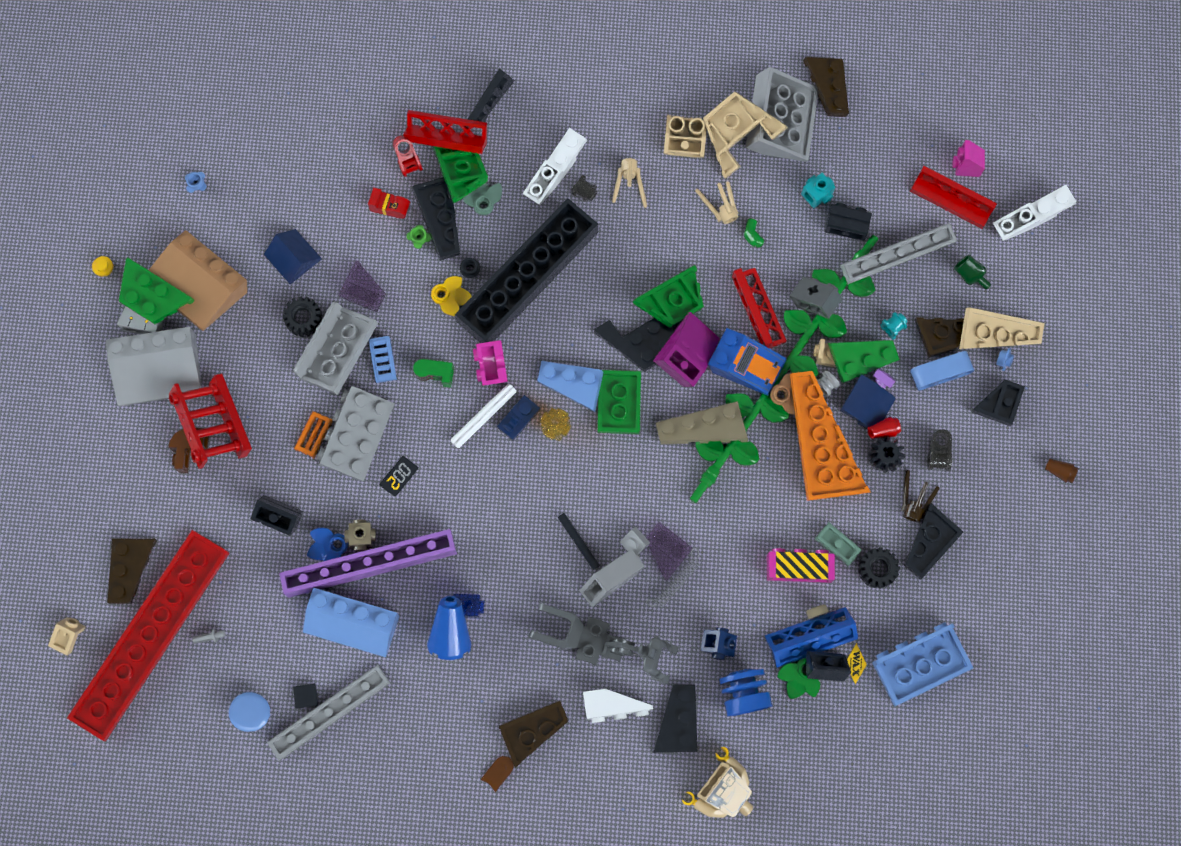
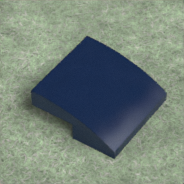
[840,374,896,429]

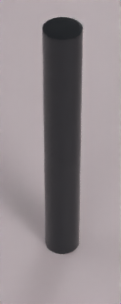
[558,513,600,571]

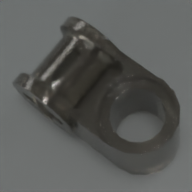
[927,429,952,472]

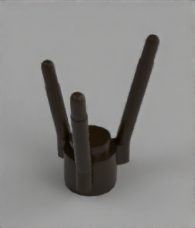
[900,470,940,522]

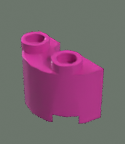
[473,340,508,386]

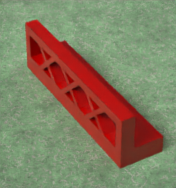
[403,110,487,154]
[910,166,997,229]
[732,268,787,349]

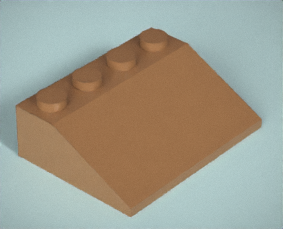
[149,230,247,331]

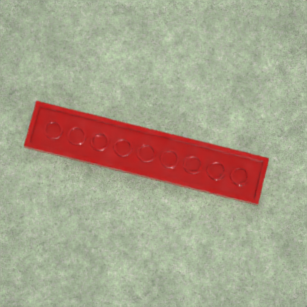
[67,530,230,742]

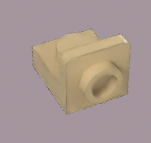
[813,339,836,368]
[48,617,85,655]

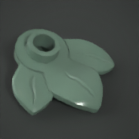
[463,183,502,215]

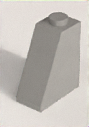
[579,549,644,608]

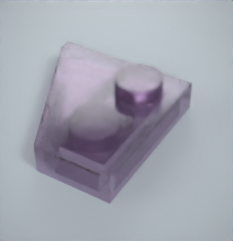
[338,260,386,313]
[646,522,693,581]

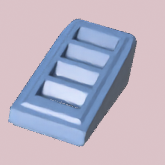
[369,336,397,383]

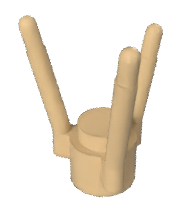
[612,158,647,208]
[695,181,739,224]

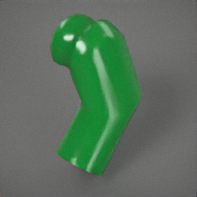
[744,218,764,248]

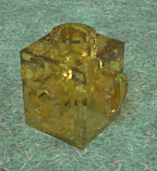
[540,408,572,441]

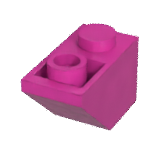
[953,140,985,177]

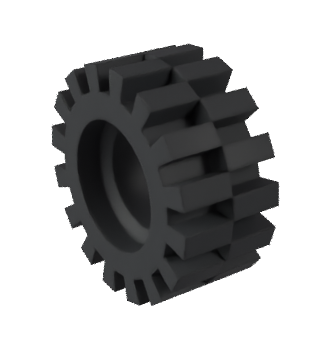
[282,296,322,337]
[858,547,900,589]

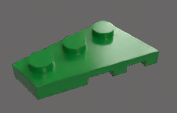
[828,340,900,382]

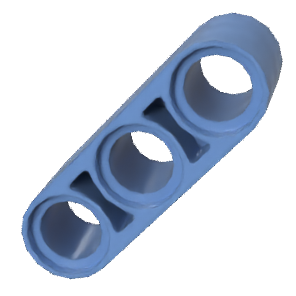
[910,351,974,390]

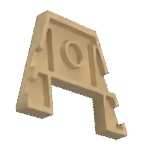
[704,92,788,178]

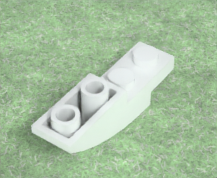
[523,128,587,205]
[993,185,1076,241]

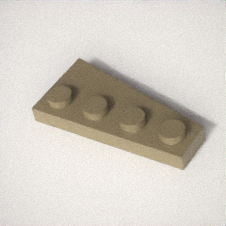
[656,401,748,445]

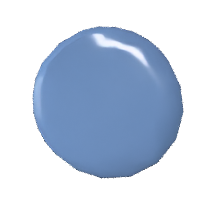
[229,692,270,732]

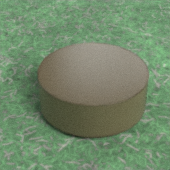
[806,604,829,620]

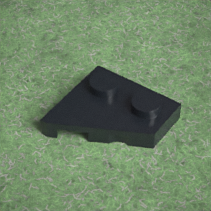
[972,379,1025,426]

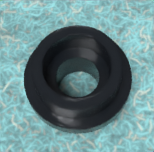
[459,258,480,278]

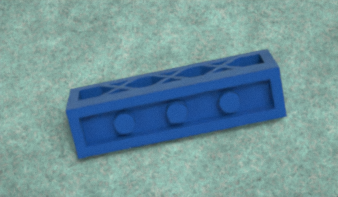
[765,607,858,668]

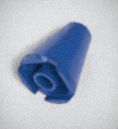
[427,595,471,660]

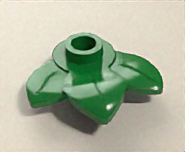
[777,659,820,699]

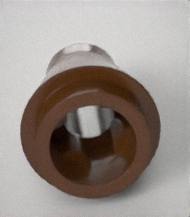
[1045,458,1079,483]

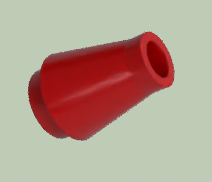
[867,417,901,439]

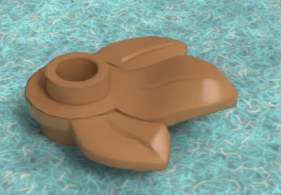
[770,373,795,415]

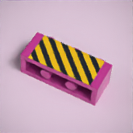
[767,548,835,583]

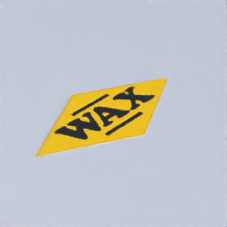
[847,643,867,684]

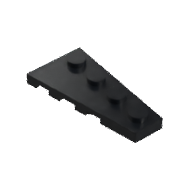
[412,177,460,261]

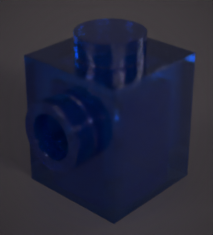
[453,594,485,619]

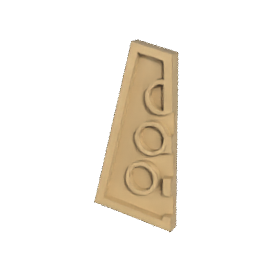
[959,307,1045,349]

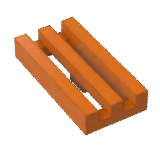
[294,411,333,458]

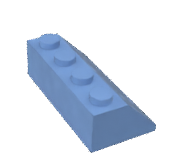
[303,588,400,658]

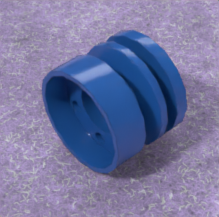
[719,668,773,717]

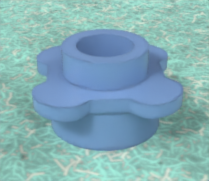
[185,172,207,193]
[997,348,1014,371]

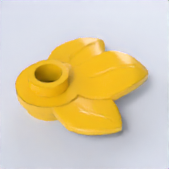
[431,276,472,316]

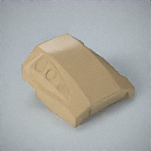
[664,115,707,158]

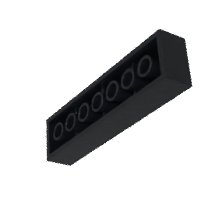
[455,198,598,343]

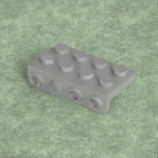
[294,302,378,395]
[316,386,395,482]

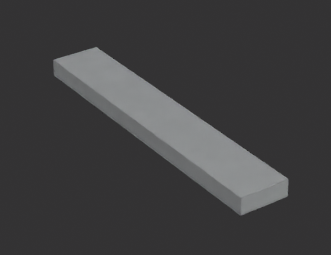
[840,223,957,284]
[267,665,391,761]

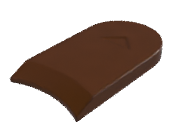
[481,756,514,792]

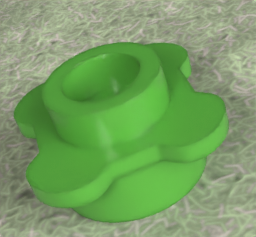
[406,225,431,249]

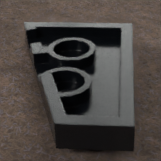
[468,69,515,122]
[904,503,963,580]
[653,684,698,753]

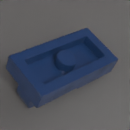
[497,395,541,441]

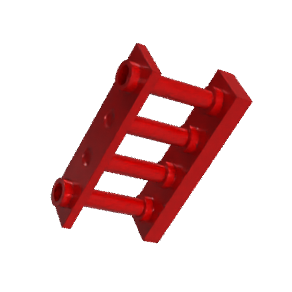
[169,374,252,469]

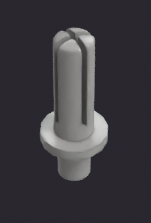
[192,629,226,644]

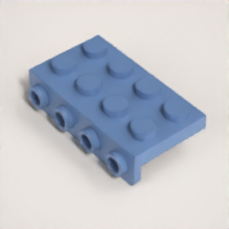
[872,622,973,707]

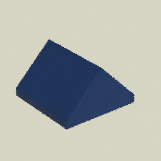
[264,229,322,284]

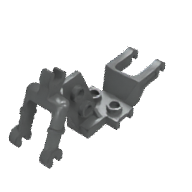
[528,603,679,684]

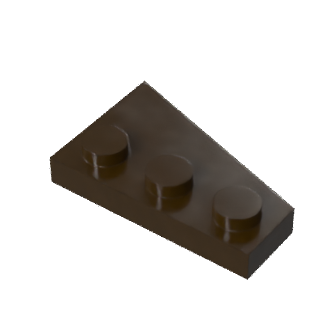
[107,539,157,604]
[499,700,568,768]

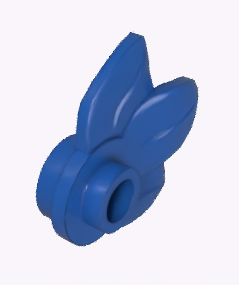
[307,528,349,562]

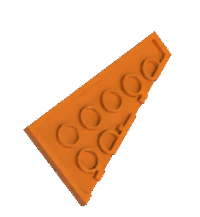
[790,371,871,501]

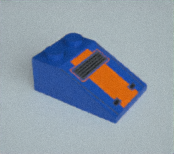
[708,328,787,396]

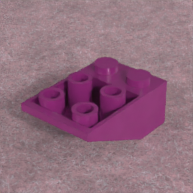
[653,312,720,387]

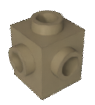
[345,519,376,552]

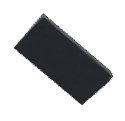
[806,651,851,681]

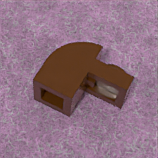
[168,428,209,473]

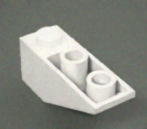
[583,689,653,723]

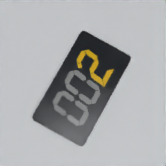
[379,456,419,497]

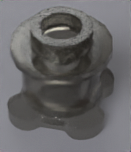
[572,175,598,202]

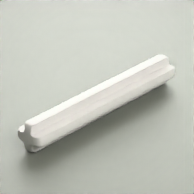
[451,384,516,448]

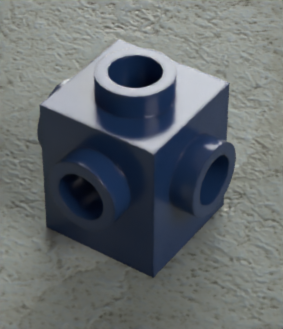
[701,627,737,660]

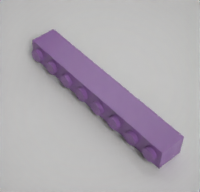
[279,529,457,598]

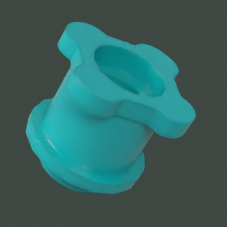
[880,312,908,340]

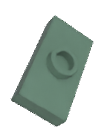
[815,522,862,567]

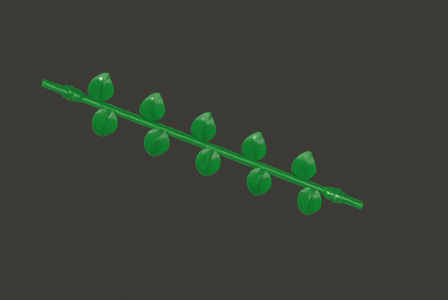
[690,235,878,504]

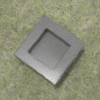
[620,527,650,555]

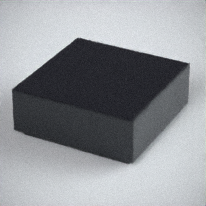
[293,683,319,709]

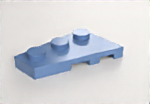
[537,361,603,412]

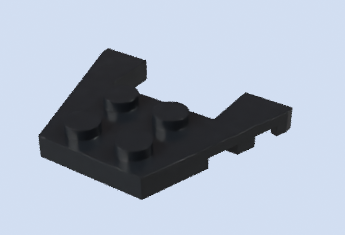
[594,318,675,372]

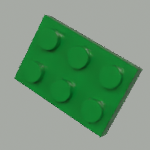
[597,370,641,434]

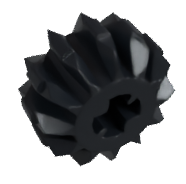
[868,436,905,473]

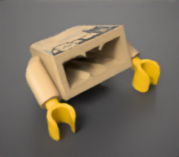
[682,747,753,818]

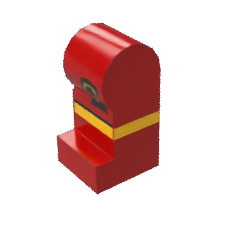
[368,187,410,219]

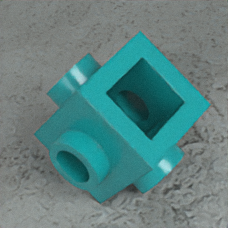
[801,172,836,209]

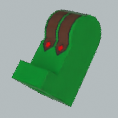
[413,359,454,388]

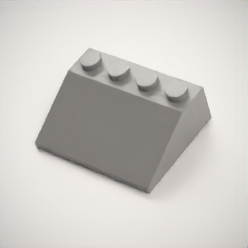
[745,67,818,162]
[106,327,202,407]

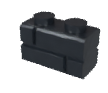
[824,203,872,241]
[250,495,303,536]

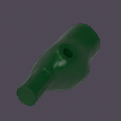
[954,254,991,290]

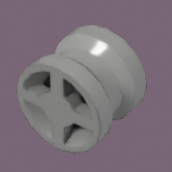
[817,371,840,397]

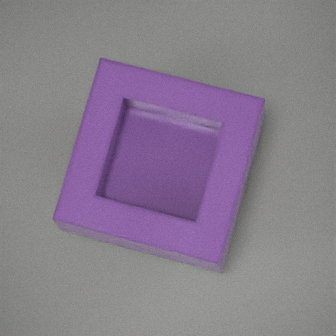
[873,368,896,388]

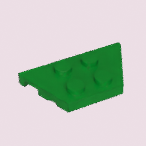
[432,146,488,203]
[119,257,195,325]
[632,265,704,328]

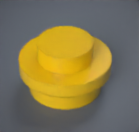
[92,256,113,277]

